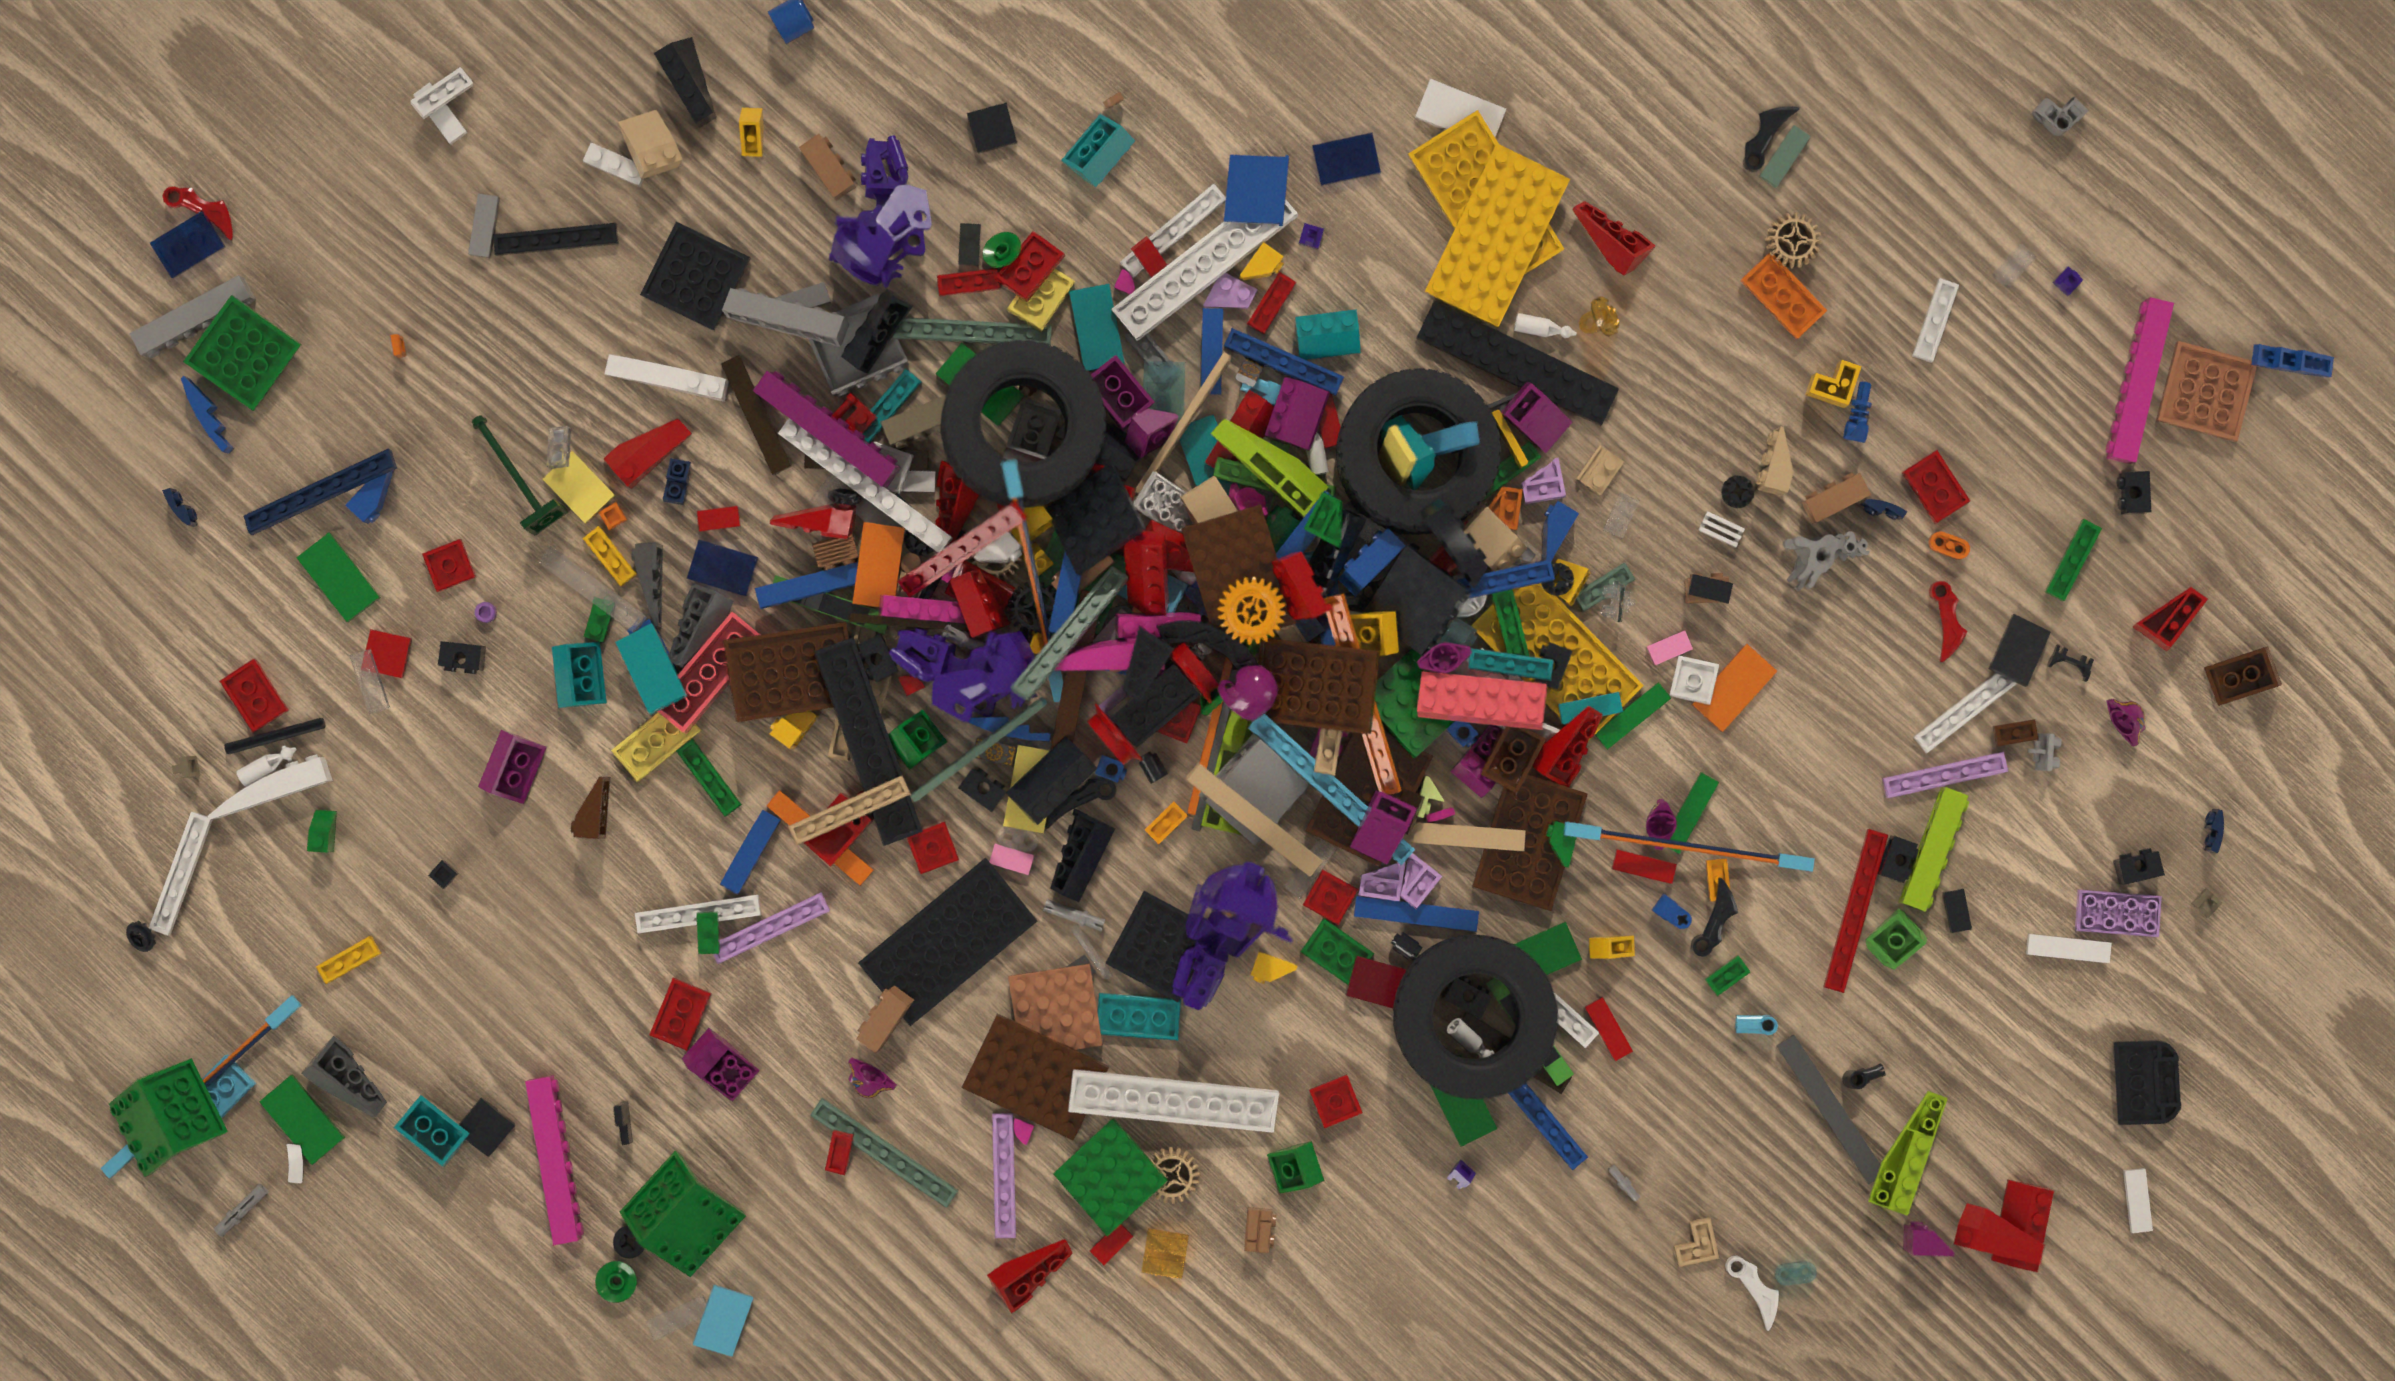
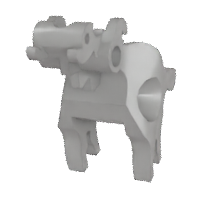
[1783,531,1870,591]

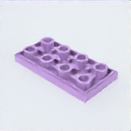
[2075,890,2162,937]

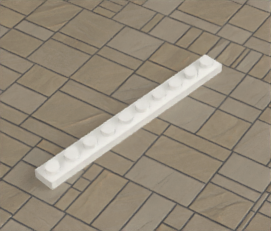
[778,418,953,552]

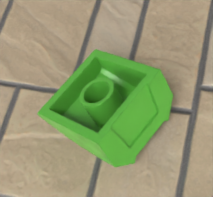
[1865,909,1927,970]

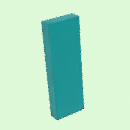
[1558,692,1623,724]

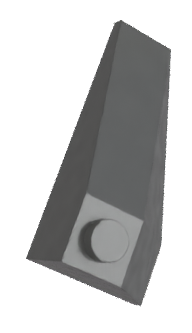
[301,1036,387,1118]

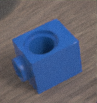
[1446,721,1479,748]
[1095,755,1127,783]

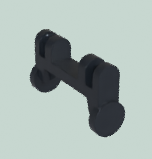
[2047,644,2094,682]

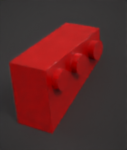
[1146,519,1194,573]
[1272,552,1333,620]
[950,569,1010,638]
[2133,587,2208,652]

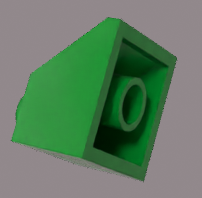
[888,710,947,770]
[1267,1141,1324,1194]

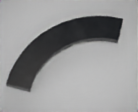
[1157,620,1259,671]

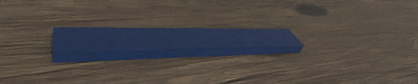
[243,448,397,536]

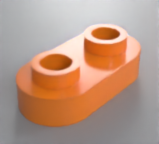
[1928,531,1970,560]

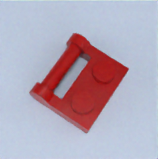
[832,392,878,434]

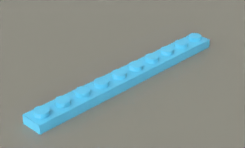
[1247,714,1415,865]

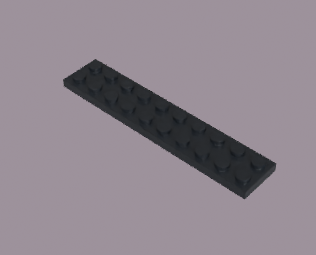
[1416,301,1619,426]
[813,637,923,846]

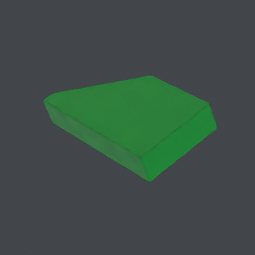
[1201,688,1223,716]

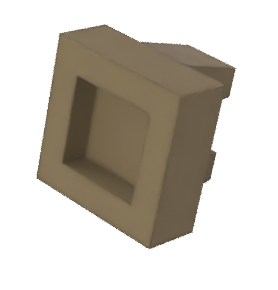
[172,756,200,778]
[2191,889,2222,918]

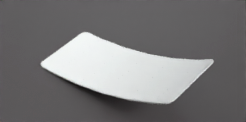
[287,1144,303,1183]

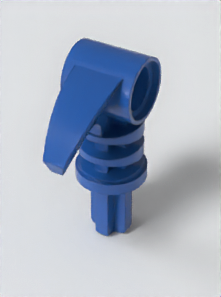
[1843,381,1872,443]

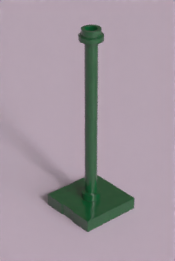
[472,415,569,536]

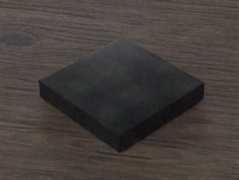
[967,103,1017,154]

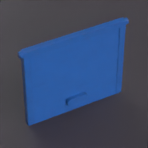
[1224,155,1289,226]

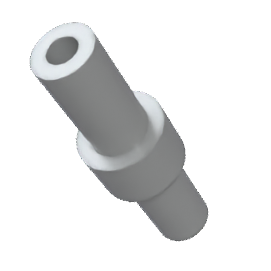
[1608,1164,1640,1202]

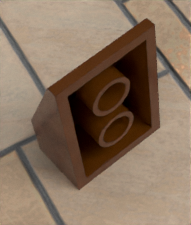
[2204,646,2282,706]
[1480,726,1546,793]
[571,777,611,839]

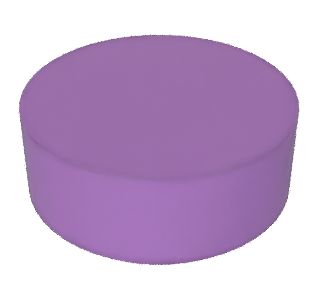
[475,602,497,623]

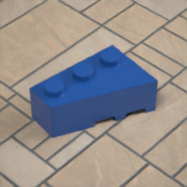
[1338,529,1406,597]

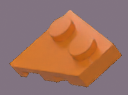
[1488,487,1523,531]

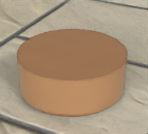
[1103,92,1124,109]
[901,553,922,573]

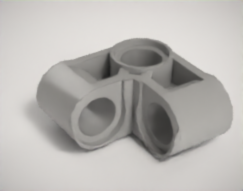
[2032,97,2089,136]

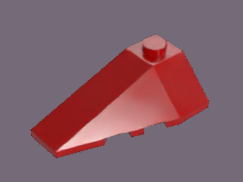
[1572,201,1655,276]
[1204,390,1274,468]
[603,418,692,489]
[935,460,979,546]
[770,503,857,539]
[1532,706,1603,787]
[1954,1203,2045,1265]
[987,1239,1073,1313]

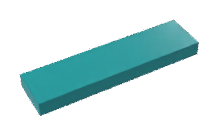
[863,369,922,444]
[1468,648,1554,681]

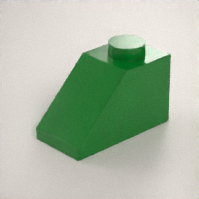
[307,810,337,853]
[1546,821,1577,868]

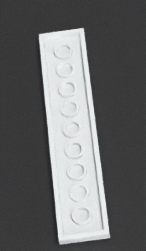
[1111,200,1298,341]
[1068,1070,1279,1133]

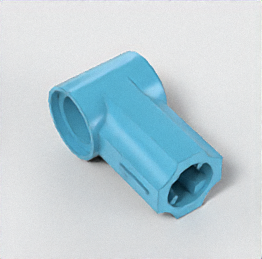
[1240,378,1281,406]
[1735,1015,1778,1035]

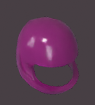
[1218,666,1277,721]

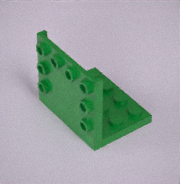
[109,1058,228,1177]
[620,1151,746,1277]

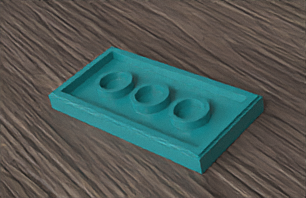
[1069,284,1125,372]
[1180,414,1241,496]
[615,623,687,715]
[1098,993,1181,1041]

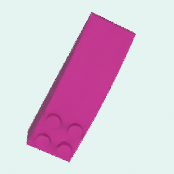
[1055,638,1165,670]

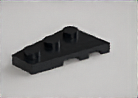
[1122,626,1174,701]

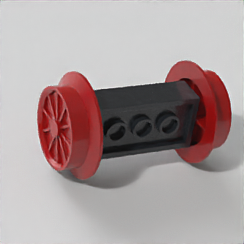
[1087,642,1219,765]

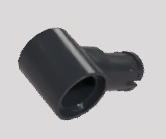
[1842,1063,1886,1089]

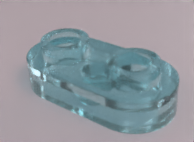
[1774,1261,1817,1285]

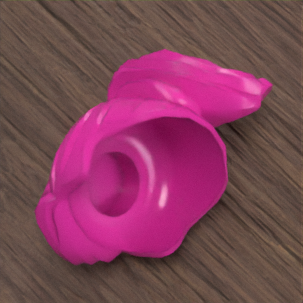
[1228,483,1269,520]

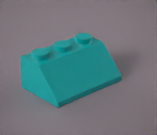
[1061,114,1135,187]
[1295,309,1361,360]
[1380,415,1435,491]
[552,642,607,708]
[393,1095,470,1167]

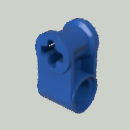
[1652,893,1692,929]

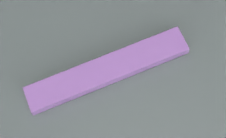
[1882,752,2008,798]
[713,892,830,964]
[992,1113,1016,1238]

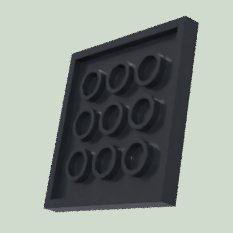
[640,221,751,332]
[1045,462,1146,576]
[1105,891,1197,1002]

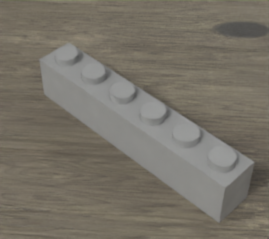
[129,275,256,358]
[722,288,849,347]

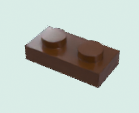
[1993,719,2039,746]

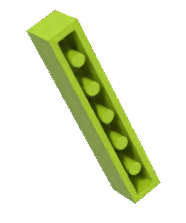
[1898,787,1969,912]

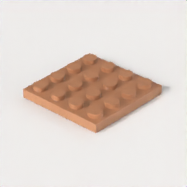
[2156,341,2257,442]
[1008,963,1103,1050]

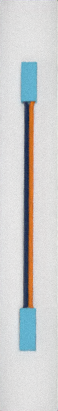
[1002,460,1063,703]
[1563,822,1815,872]
[100,995,302,1178]

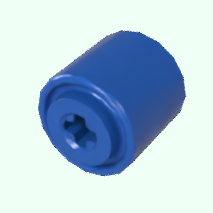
[767,0,815,44]

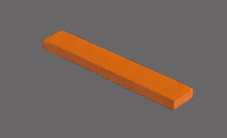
[766,790,874,886]

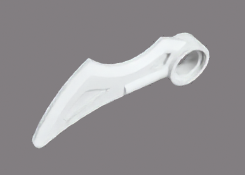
[1725,1256,1779,1331]

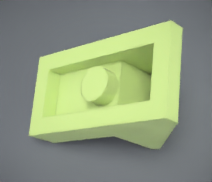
[1417,776,1445,818]

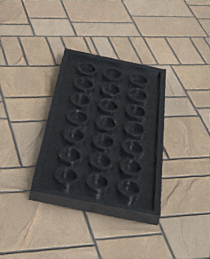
[858,857,1038,1026]

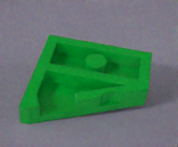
[1304,492,1342,547]

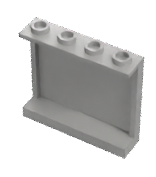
[809,294,909,398]
[1199,733,1310,845]

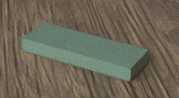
[1759,125,1811,188]
[1575,562,1636,612]

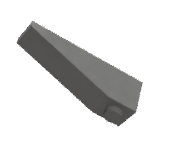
[631,542,663,627]
[669,583,734,667]

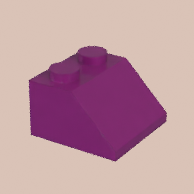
[1124,409,1179,459]
[1903,1221,1954,1257]

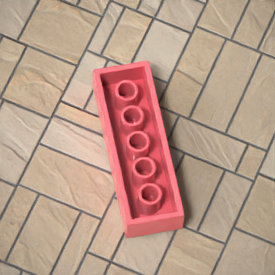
[658,611,760,734]
[1417,671,1547,730]

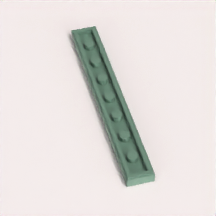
[892,317,1051,346]
[1011,566,1129,701]
[911,697,1047,802]
[810,1098,959,1208]

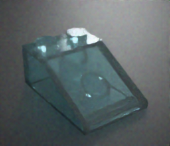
[1143,361,1185,425]

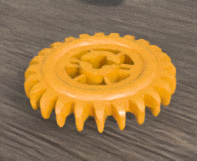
[1217,577,1286,645]

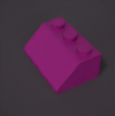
[1091,355,1155,431]
[1265,377,1330,451]
[478,730,546,804]

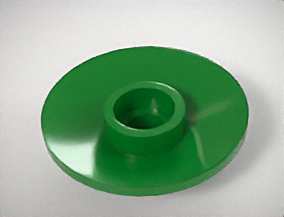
[983,232,1021,268]
[595,1261,637,1303]

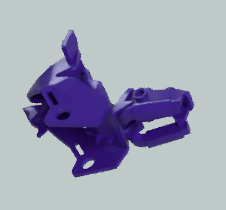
[829,135,932,288]
[889,627,1038,722]
[1172,862,1293,1011]

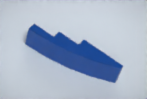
[1201,308,1223,395]
[2251,344,2334,378]
[181,376,234,454]
[968,717,1051,741]
[720,810,781,895]

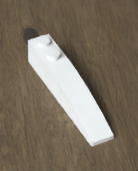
[605,354,729,402]
[208,755,333,820]

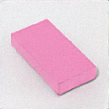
[1647,630,1693,666]
[989,843,1035,875]

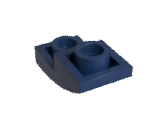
[663,458,691,505]
[162,488,197,527]
[1860,499,1908,520]
[2204,809,2224,853]

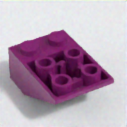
[1501,382,1572,454]
[1450,725,1501,798]
[1350,791,1417,864]
[682,1028,760,1101]

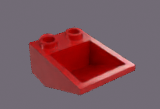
[804,791,874,867]

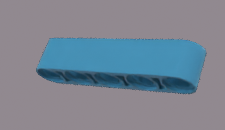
[1422,422,1480,457]

